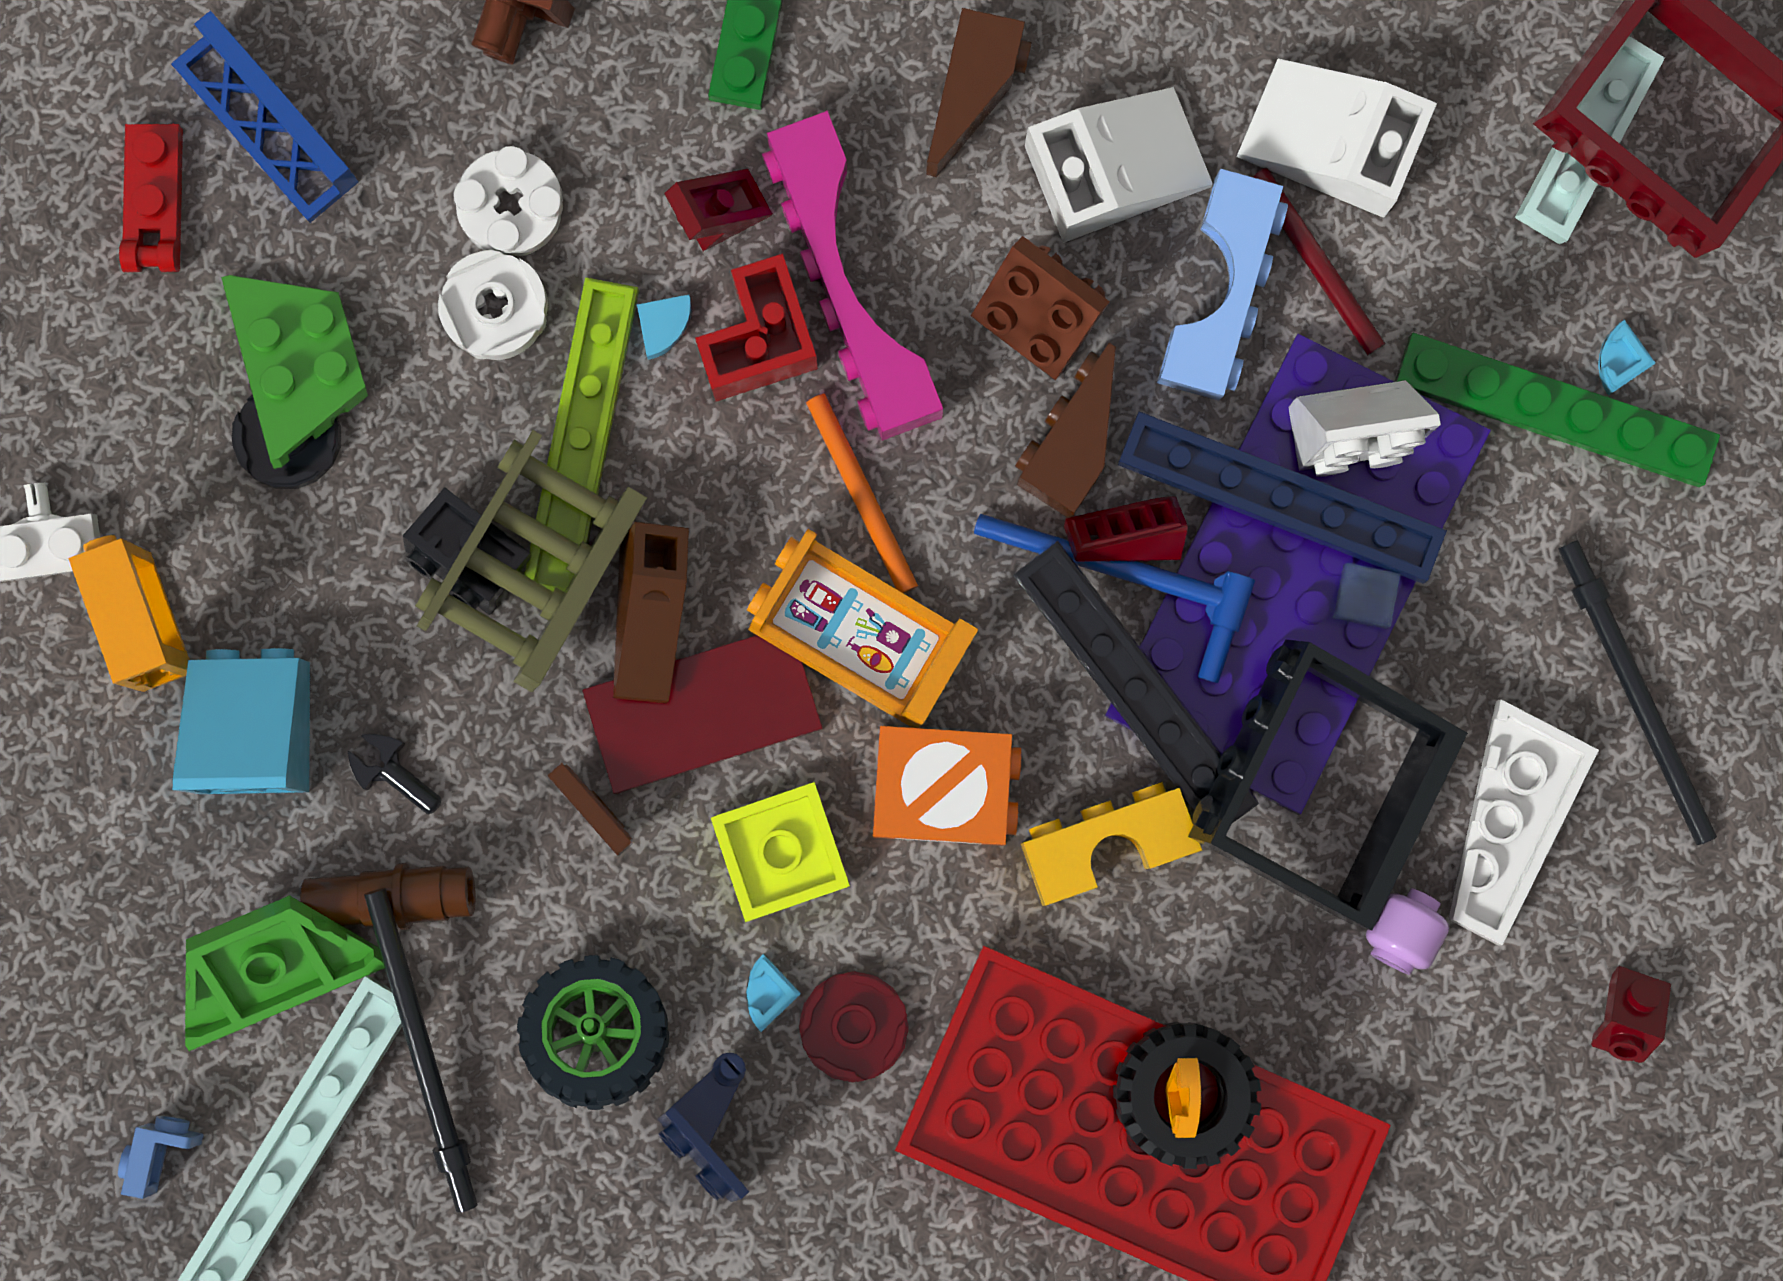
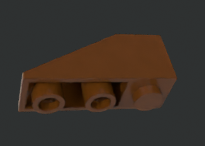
[1015,343,1116,518]
[613,522,689,703]

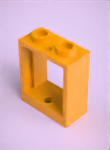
[68,535,190,692]

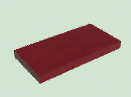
[582,635,823,794]

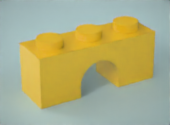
[1021,782,1202,906]

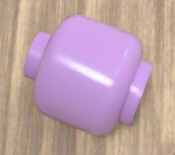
[1366,888,1449,975]

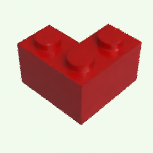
[695,253,818,402]

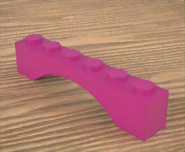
[762,111,943,441]

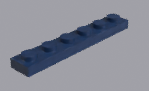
[1118,411,1447,584]

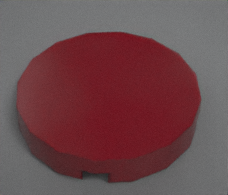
[799,971,909,1083]

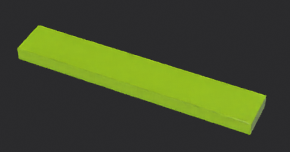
[525,277,639,592]

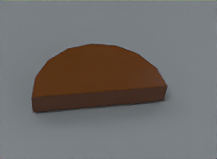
[547,763,634,856]

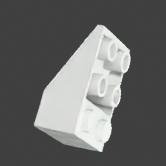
[1236,58,1437,218]
[1025,87,1213,243]
[1288,380,1441,476]

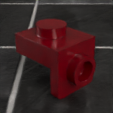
[1591,966,1671,1063]

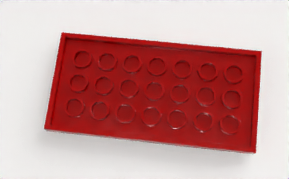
[895,945,1391,1281]

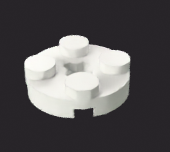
[454,146,563,257]
[438,250,548,360]

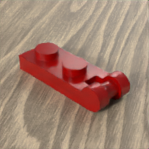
[119,124,183,272]

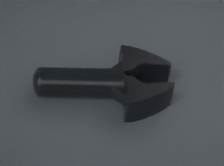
[348,734,442,815]

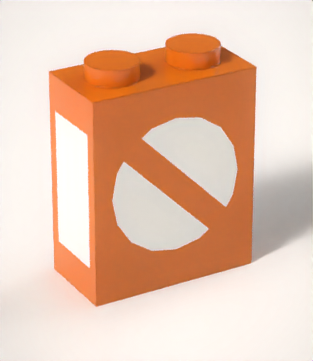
[873,726,1021,846]

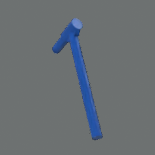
[974,514,1256,684]

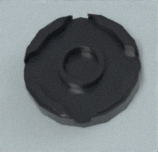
[232,394,341,489]

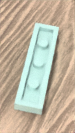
[1515,36,1665,244]

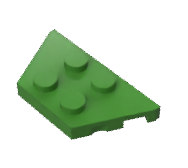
[221,275,368,469]
[185,895,385,1051]

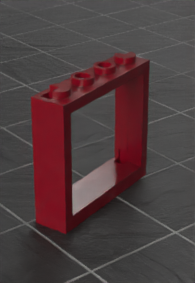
[1533,0,1783,258]

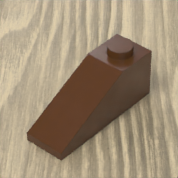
[926,8,1032,177]

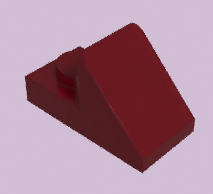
[664,169,773,252]

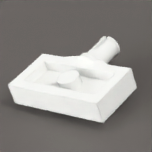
[0,482,100,582]

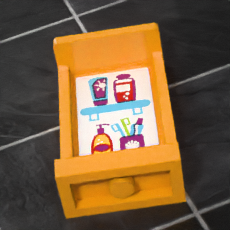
[747,529,978,728]

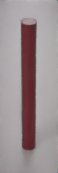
[1252,167,1386,356]

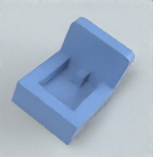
[118,1116,203,1199]

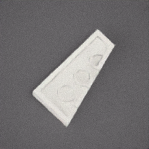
[1448,700,1599,945]

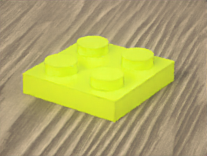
[711,782,850,922]

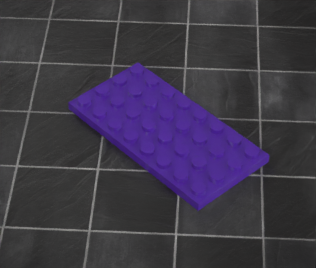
[1104,334,1491,815]

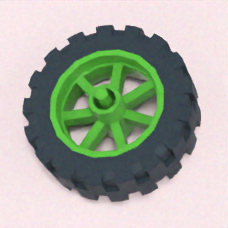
[517,955,669,1110]

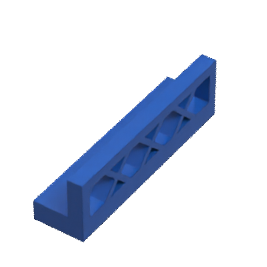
[171,10,359,223]

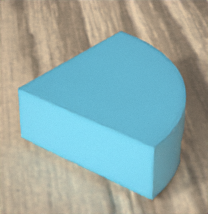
[637,294,692,360]
[1598,320,1655,395]
[746,954,801,1032]

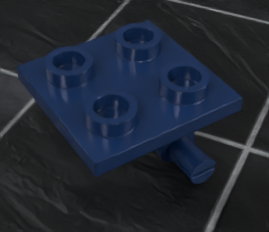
[657,1053,750,1202]

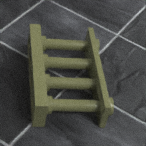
[415,430,647,692]

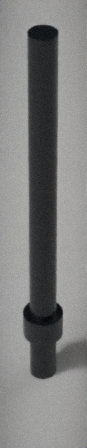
[1558,540,1717,845]
[364,888,478,1212]

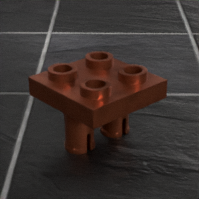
[471,0,575,65]
[971,236,1110,380]

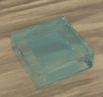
[1333,563,1401,629]

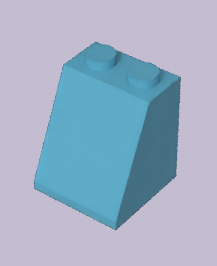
[172,648,310,794]

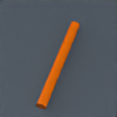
[806,394,918,594]

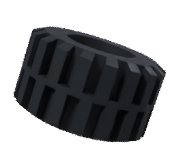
[1113,1022,1261,1169]

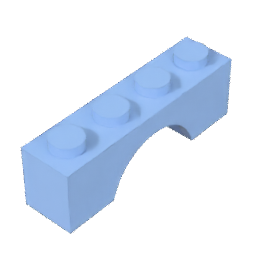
[1157,168,1288,401]

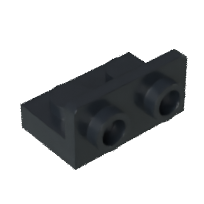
[403,487,531,615]

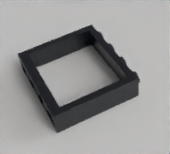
[1188,639,1468,931]

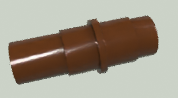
[300,863,476,930]

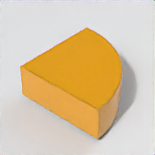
[1165,1058,1201,1138]

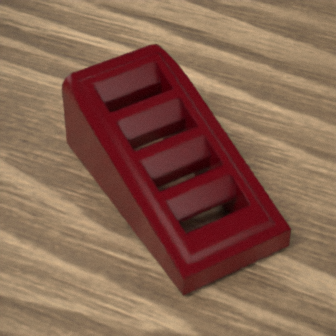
[1064,496,1187,562]

